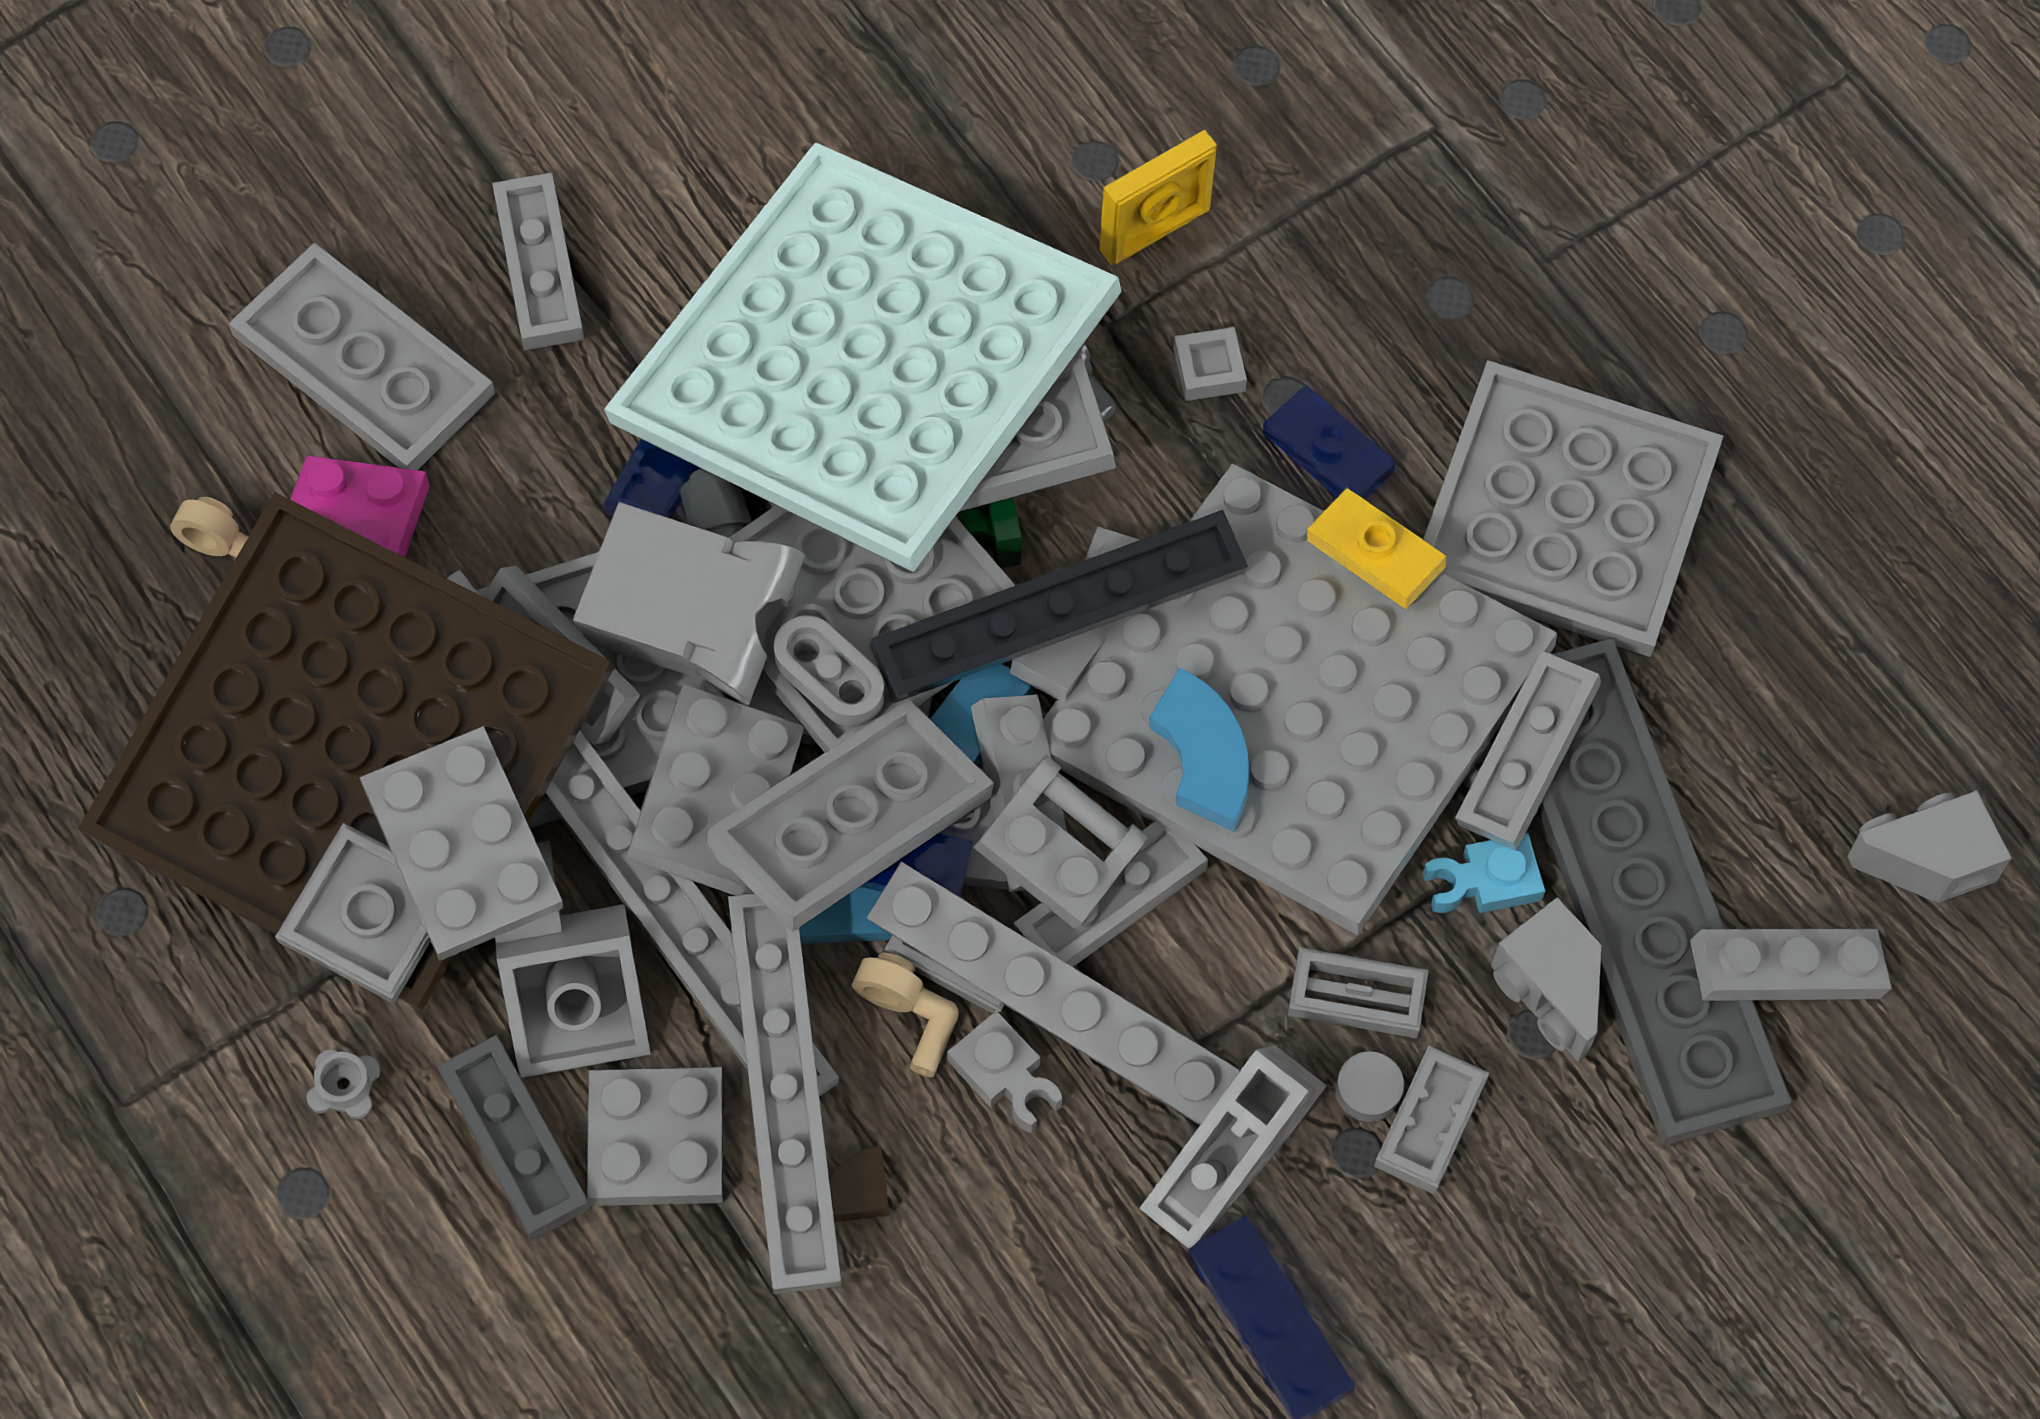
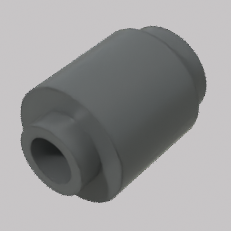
[680,468,752,538]

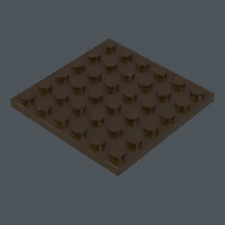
[78,492,615,1011]

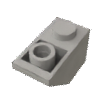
[1847,791,2011,903]
[1491,897,1602,1062]

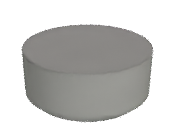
[1336,1052,1404,1122]

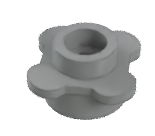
[307,1049,380,1119]

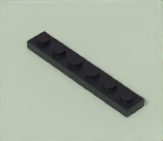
[869,510,1248,703]

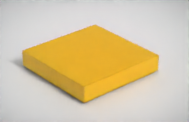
[1099,130,1217,265]

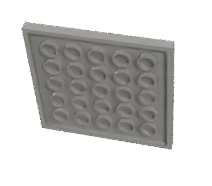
[1043,463,1557,936]

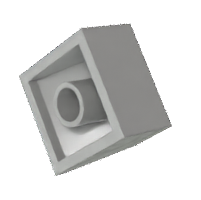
[495,904,651,1078]

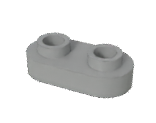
[774,616,884,727]

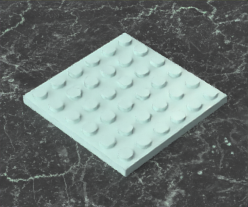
[604,142,1121,572]

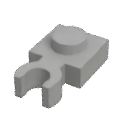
[947,1011,1062,1133]

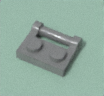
[973,755,1148,929]

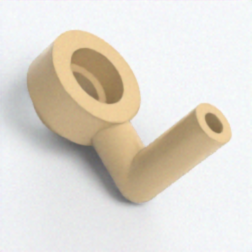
[170,497,249,558]
[852,952,959,1078]

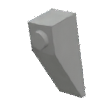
[1139,1045,1327,1250]

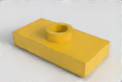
[1307,488,1446,609]

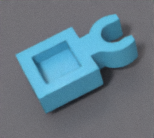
[1422,833,1545,913]

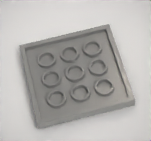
[1423,360,1723,657]
[729,505,1015,752]

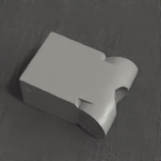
[573,502,805,705]

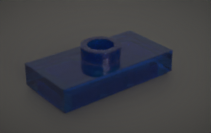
[1262,385,1396,499]
[603,439,700,519]

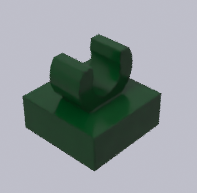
[957,497,1021,568]

